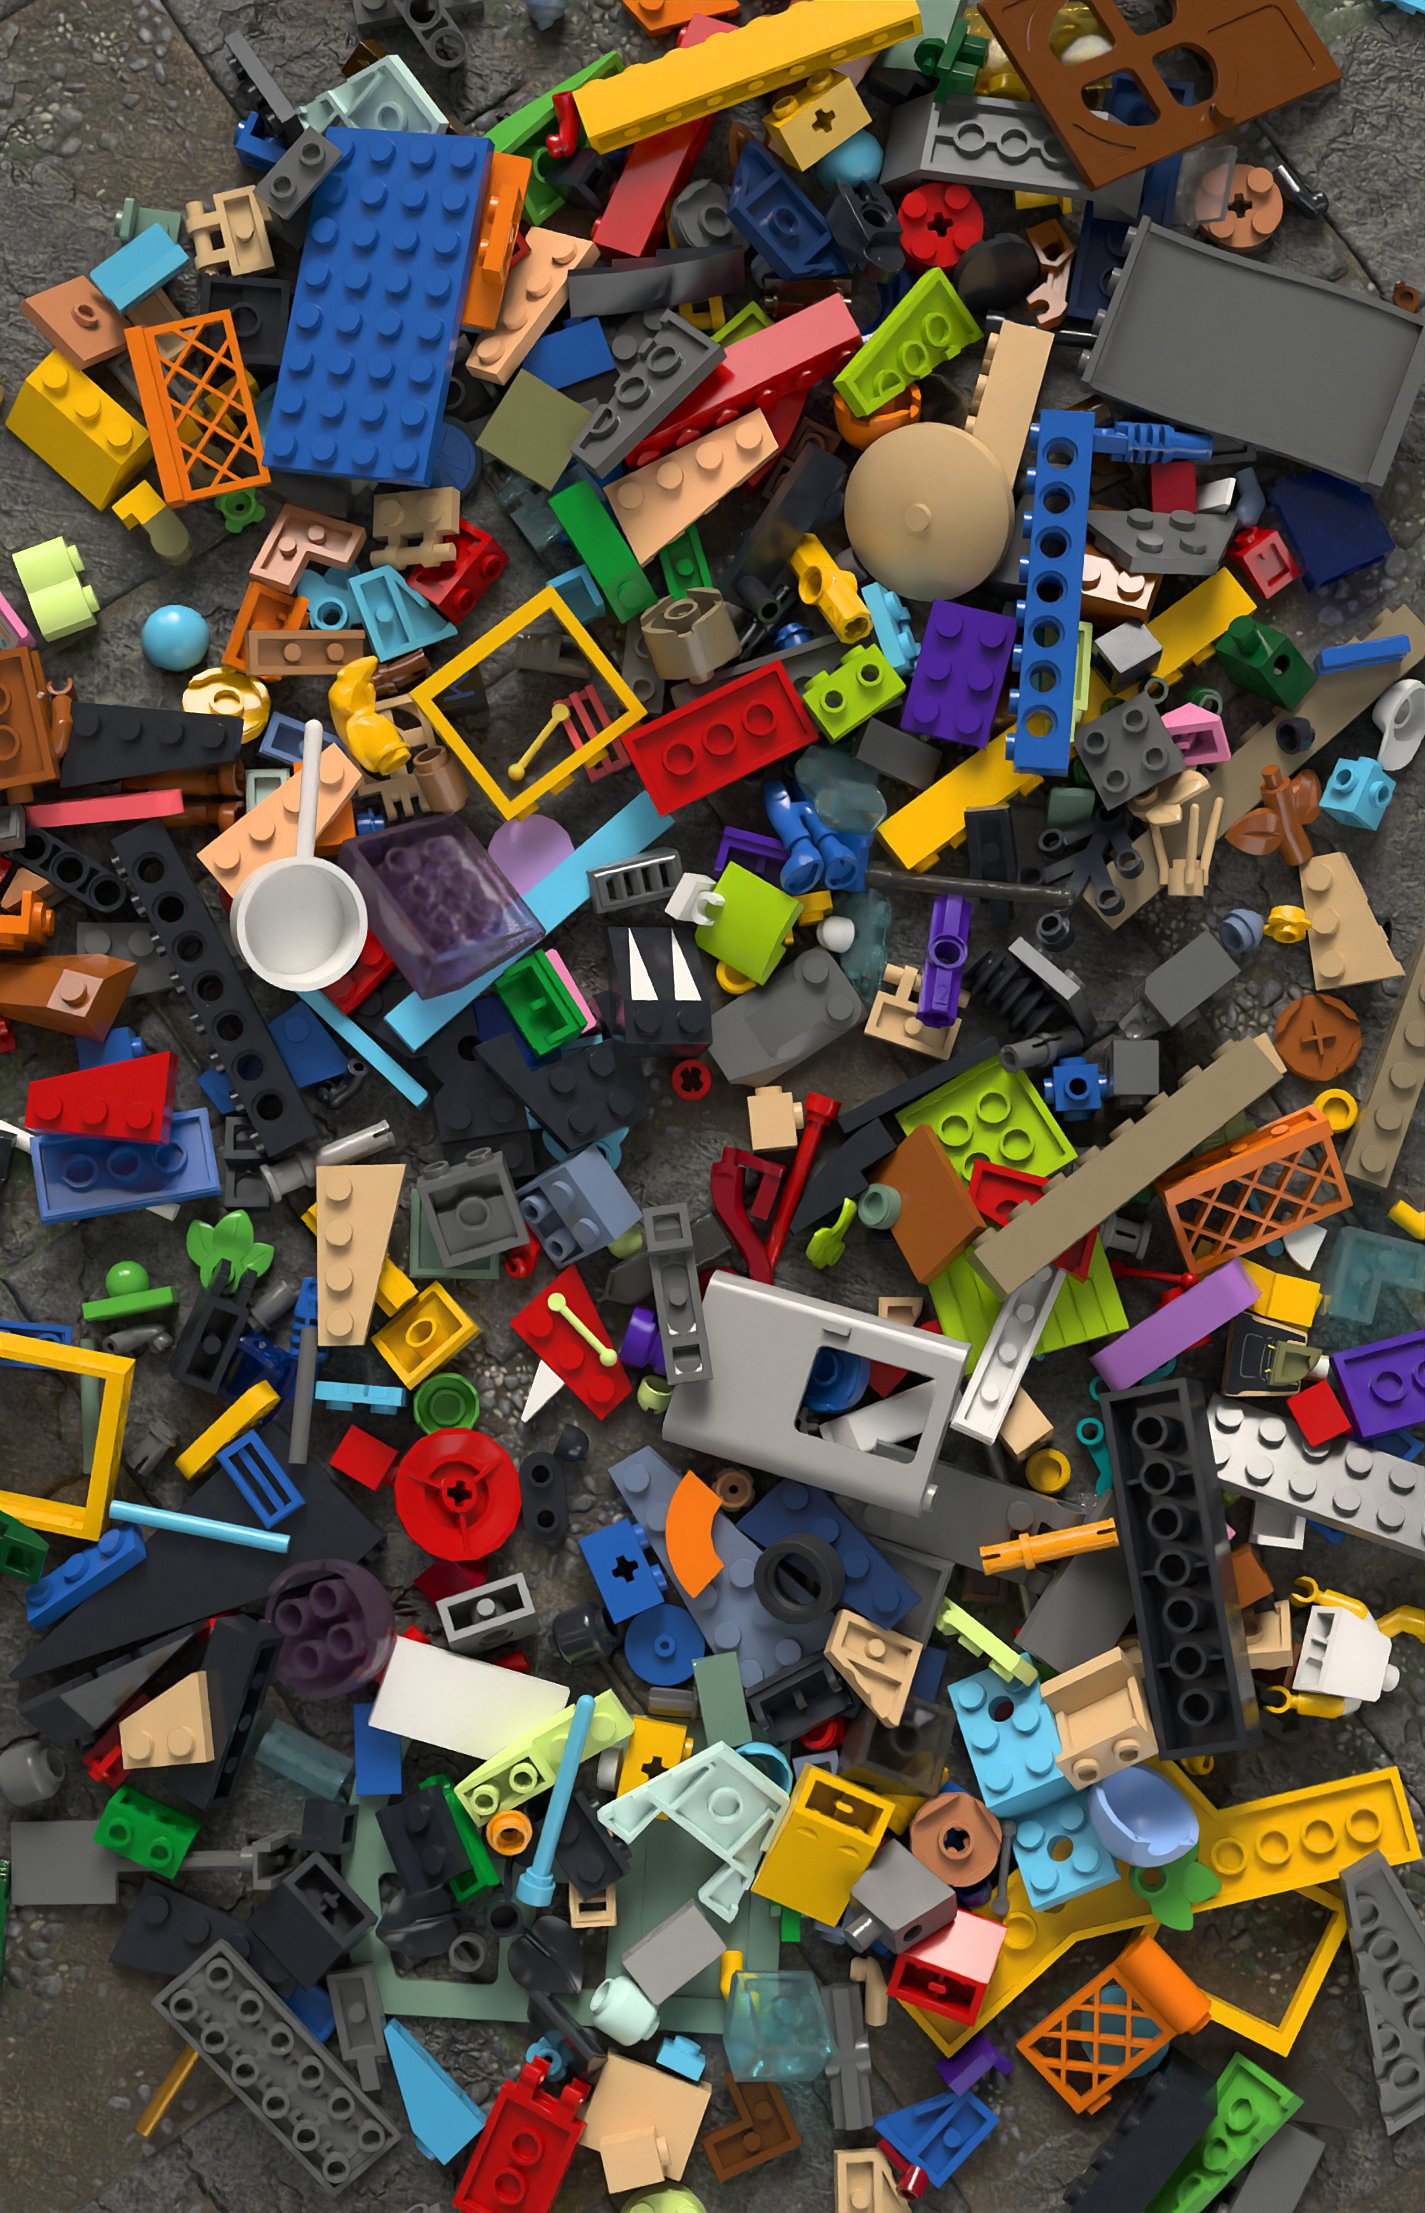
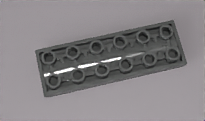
[151,1939,403,2198]

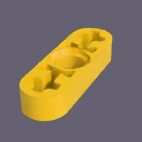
[175,1380,281,1482]

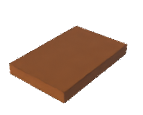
[865,1123,988,1285]

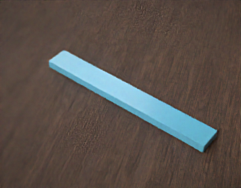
[383,790,675,1053]

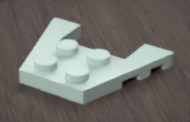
[295,55,449,137]
[597,1741,791,1923]

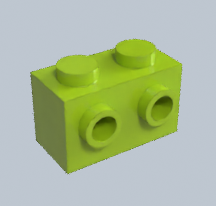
[801,643,906,744]

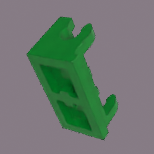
[491,949,588,1059]

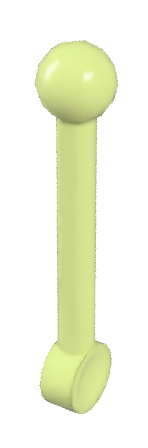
[548,1293,618,1366]

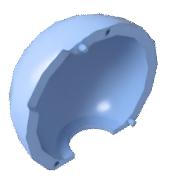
[1087,1762,1199,1868]

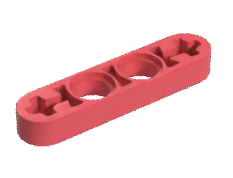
[24,789,184,828]

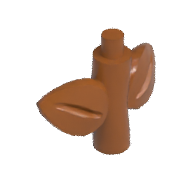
[1225,765,1323,866]

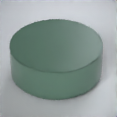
[858,1183,902,1230]

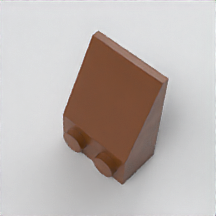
[1059,504,1164,630]

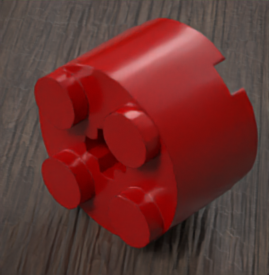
[897,182,984,281]

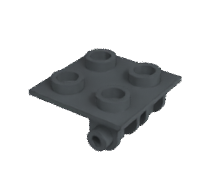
[1072,690,1187,811]

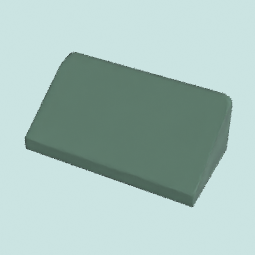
[691,1651,753,1748]

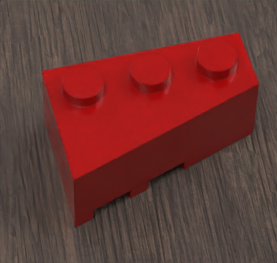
[24,1051,179,1146]

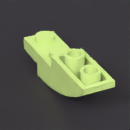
[454,1689,635,1828]

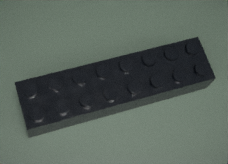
[1099,1377,1264,1761]

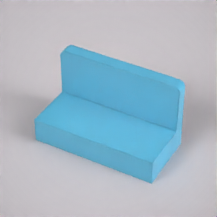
[90,223,190,318]

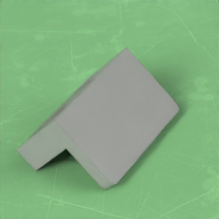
[622,1898,726,2005]

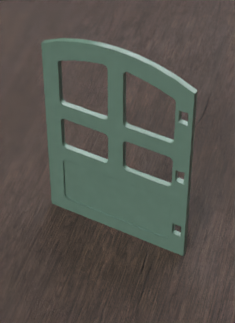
[341,1714,791,2037]

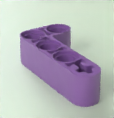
[1089,1256,1263,1392]

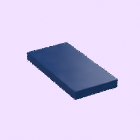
[29,1107,222,1226]

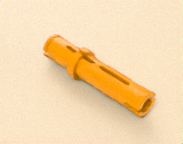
[979,1518,1120,1576]

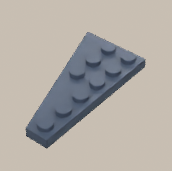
[607,1445,836,1703]

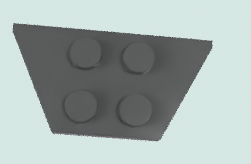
[1086,508,1238,575]

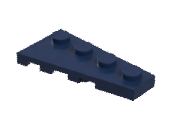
[735,1477,923,1631]

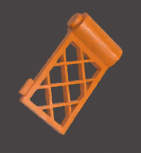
[1016,1933,1212,2115]

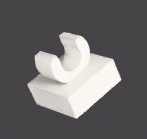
[664,873,725,926]

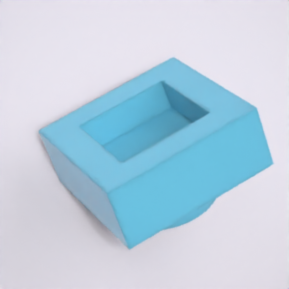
[656,2035,705,2082]

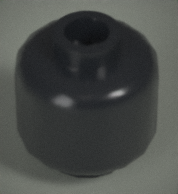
[548,1602,618,1668]

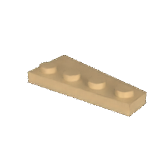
[316,1164,408,1347]
[1113,1599,1293,1678]

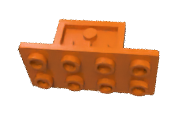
[461,151,533,330]

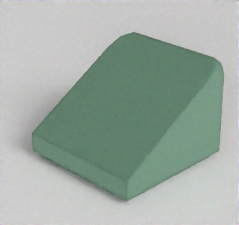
[1046,787,1095,830]

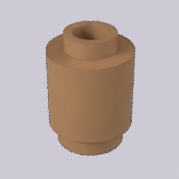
[413,745,470,814]

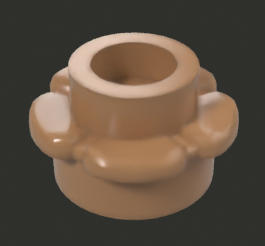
[711,1467,755,1512]

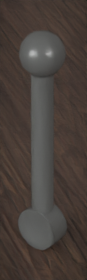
[991,1820,1017,1915]

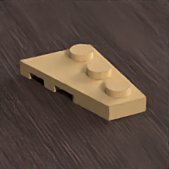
[1299,852,1406,991]

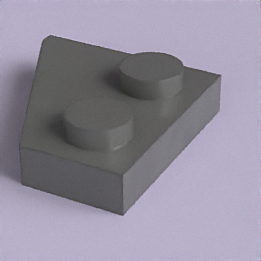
[1008,937,1098,1037]

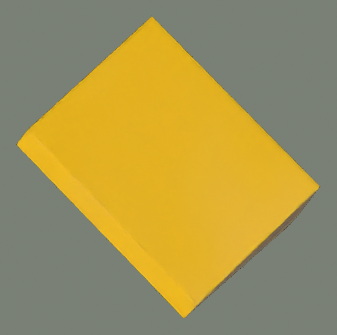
[370,1280,482,1391]

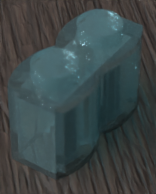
[794,745,887,835]

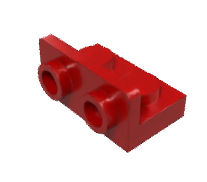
[405,517,509,625]

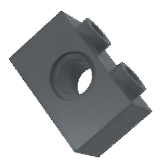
[1103,1040,1159,1111]
[436,1572,542,1657]

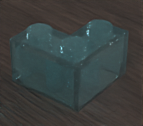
[1318,1226,1425,1326]

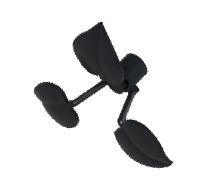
[375,1792,584,1995]

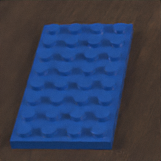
[262,126,495,487]

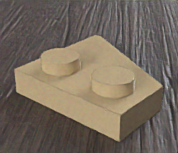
[834,2148,912,2213]

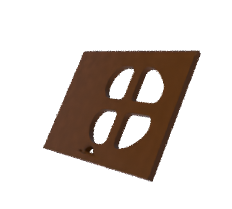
[977,0,1343,193]

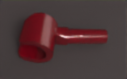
[876,2138,928,2201]

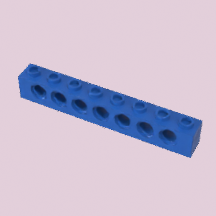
[1005,409,1095,777]

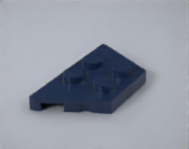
[726,136,859,282]

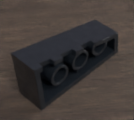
[1062,2045,1218,2213]

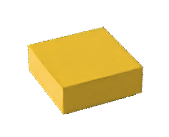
[1265,1273,1321,1328]

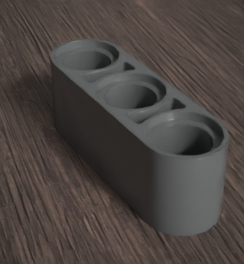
[392,0,467,69]

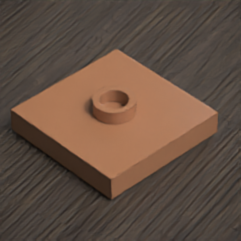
[19,275,134,371]

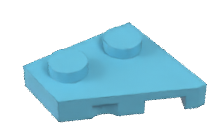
[346,564,458,664]

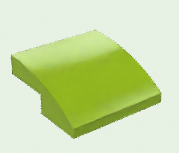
[695,861,805,986]

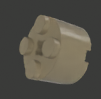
[640,587,742,684]

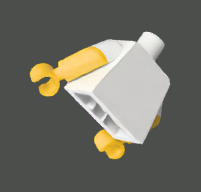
[1263,1576,1400,1719]

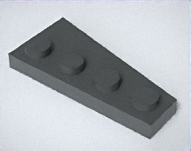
[569,308,727,479]

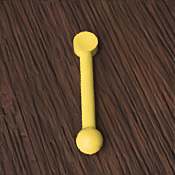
[508,704,571,781]

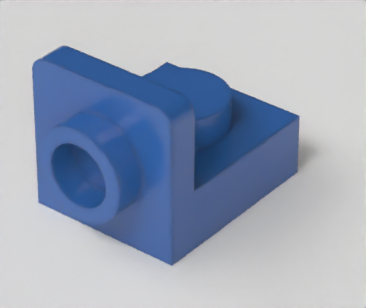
[233,110,288,174]

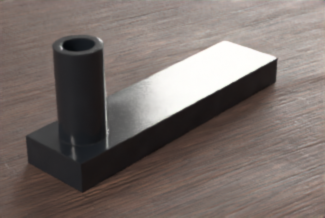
[715,442,848,623]

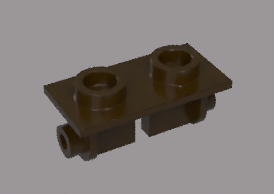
[764,278,852,322]

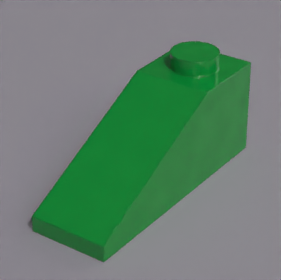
[547,478,659,624]

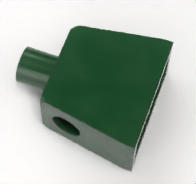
[1215,615,1318,713]

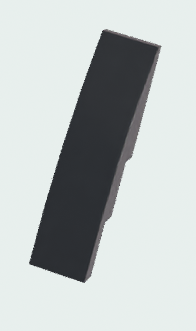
[567,245,745,318]

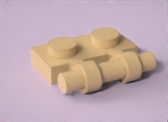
[185,185,277,278]
[370,486,460,571]
[863,964,971,1062]

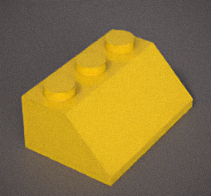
[5,348,154,512]

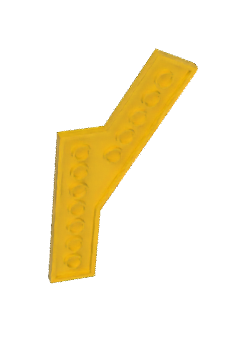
[887,1753,1422,2058]

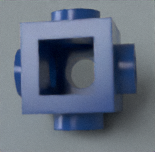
[1042,1057,1108,1122]

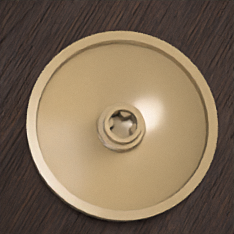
[844,422,1015,602]

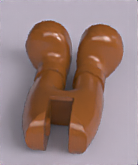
[122,758,247,834]

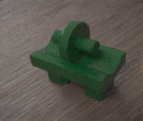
[914,18,991,105]

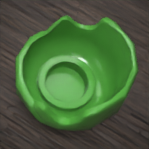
[412,1372,480,1435]

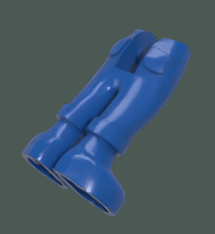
[762,777,860,895]

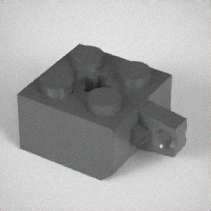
[1116,930,1241,1040]

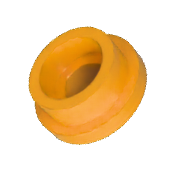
[486,1810,532,1856]

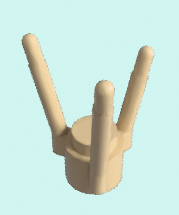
[1149,797,1224,896]

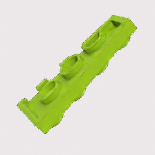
[833,267,984,417]

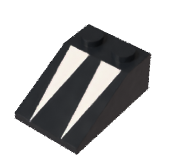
[605,927,713,1058]

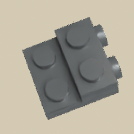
[416,1148,530,1269]

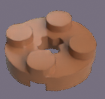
[1194,164,1283,254]
[909,1792,1002,1887]

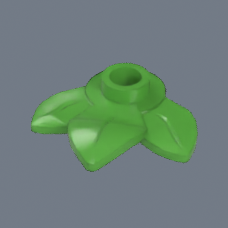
[187,1209,275,1295]
[1129,1840,1222,1930]

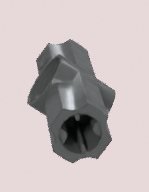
[820,1982,873,2130]

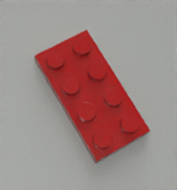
[620,658,819,819]

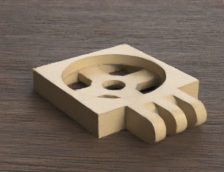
[346,694,437,821]

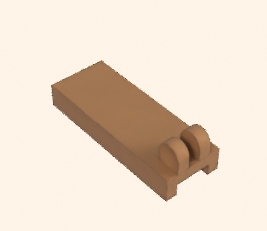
[244,630,365,676]

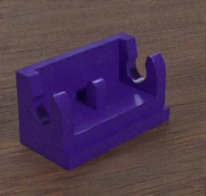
[713,826,798,897]

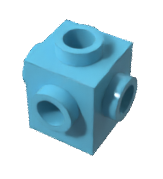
[1319,757,1396,831]

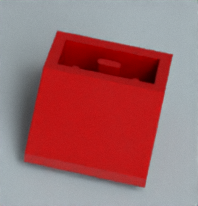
[886,1907,1009,2027]

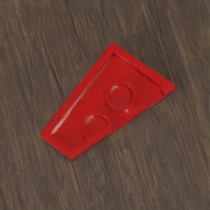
[967,1159,1100,1284]

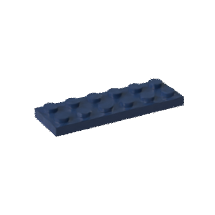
[1064,73,1195,326]

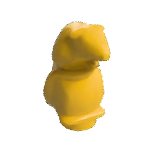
[328,656,411,776]

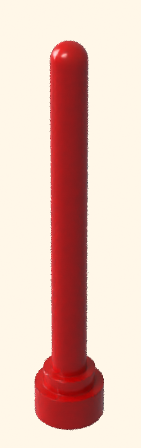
[764,1092,842,1273]

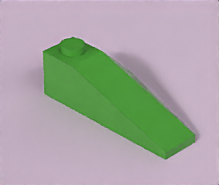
[483,51,626,227]

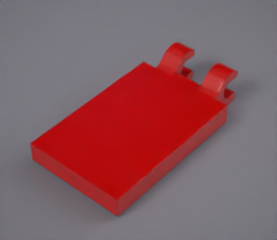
[452,2055,591,2213]

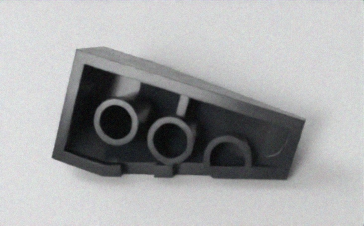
[17,1618,210,1748]

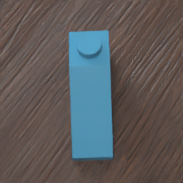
[384,2016,487,2165]

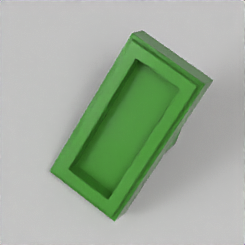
[82,1261,180,1322]

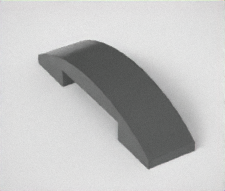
[642,1202,713,1386]

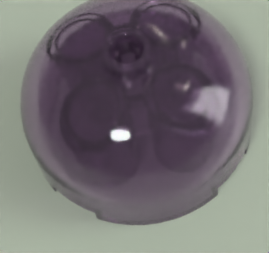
[259,1558,396,1699]

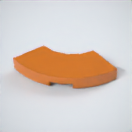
[665,1470,725,1599]

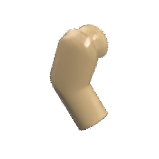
[850,1956,888,2026]

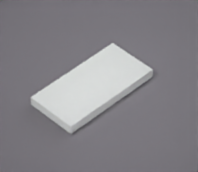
[368,1636,570,1761]

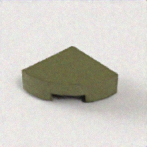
[1267,1341,1323,1386]

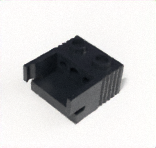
[197,272,296,380]

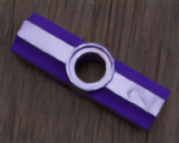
[916,893,972,1029]

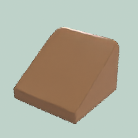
[0,867,58,916]

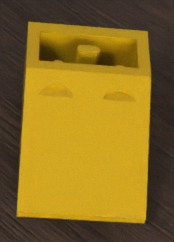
[751,1762,896,1927]

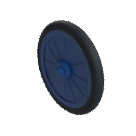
[399,414,484,500]

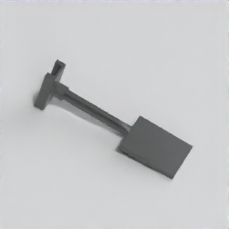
[11,1820,297,1905]

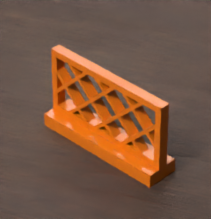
[124,309,272,510]
[1153,1104,1353,1274]

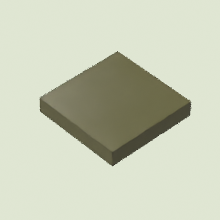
[475,368,593,493]

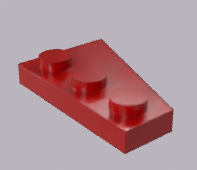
[509,1262,634,1420]

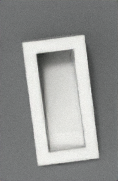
[1196,478,1236,515]
[521,1360,566,1423]

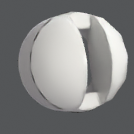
[816,916,855,953]

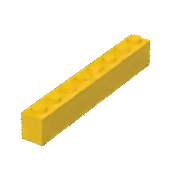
[572,0,923,155]

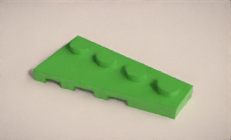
[1143,2051,1305,2213]

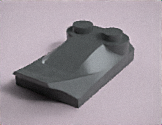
[708,944,869,1088]

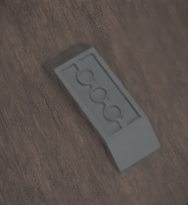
[879,91,1146,224]

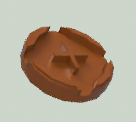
[1273,994,1362,1082]

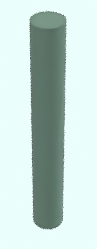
[79,1339,100,1474]

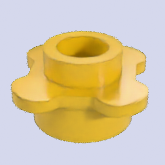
[1263,905,1312,943]

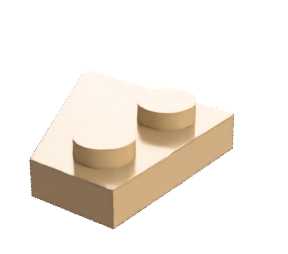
[823,1609,923,1728]
[119,1671,215,1769]

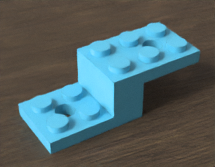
[947,1652,1122,1913]

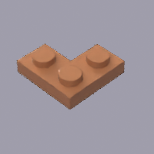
[249,503,367,595]

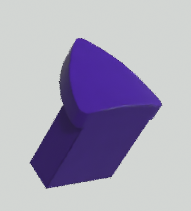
[935,2030,1015,2097]

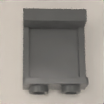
[252,126,343,256]

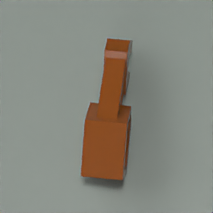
[1026,218,1075,331]

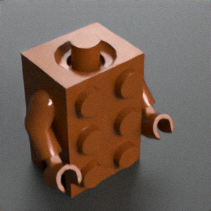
[0,646,78,805]

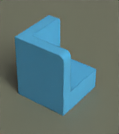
[545,564,606,634]

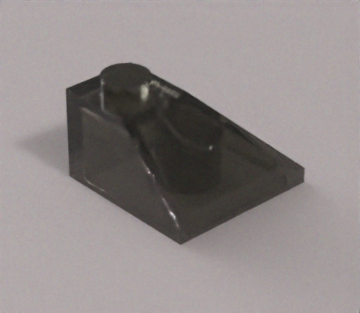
[836,1693,957,1799]

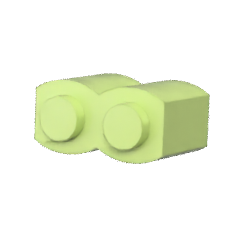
[12,536,100,642]

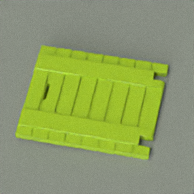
[928,1221,1129,1377]

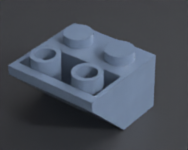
[516,1142,643,1270]

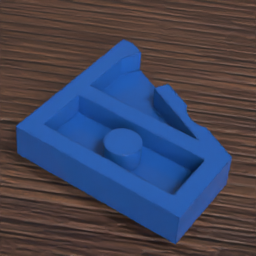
[873,2088,1000,2188]

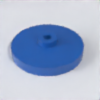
[624,1604,705,1686]

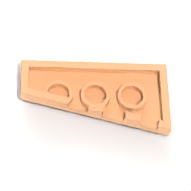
[465,226,601,386]
[603,408,780,569]
[197,743,364,899]

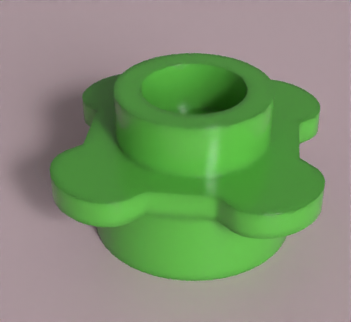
[215,488,266,533]

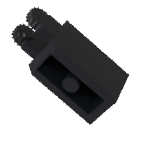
[167,1258,258,1394]

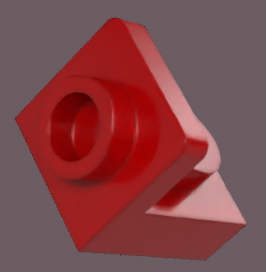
[1226,526,1301,599]

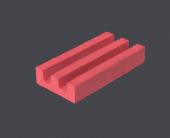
[553,684,631,783]

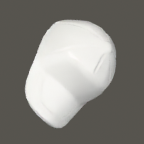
[1372,679,1425,771]

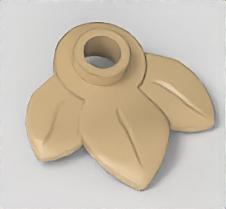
[1127,765,1210,827]

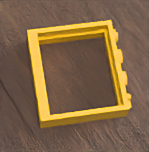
[408,584,648,823]
[0,1331,136,1542]
[1124,1881,1348,2057]

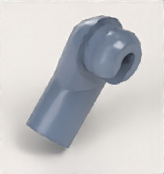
[1227,467,1265,532]

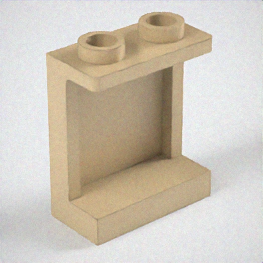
[1039,1646,1159,1791]
[576,2047,711,2182]

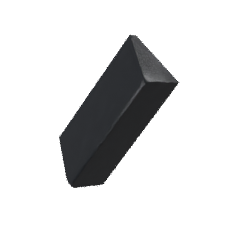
[527,1990,609,2082]

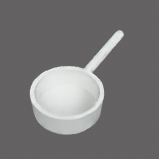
[230,719,368,991]

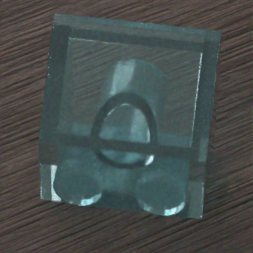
[723,1970,838,2082]

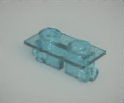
[840,889,892,983]
[254,1718,355,1801]

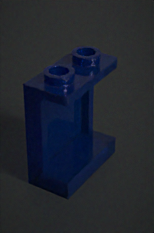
[1265,468,1396,594]

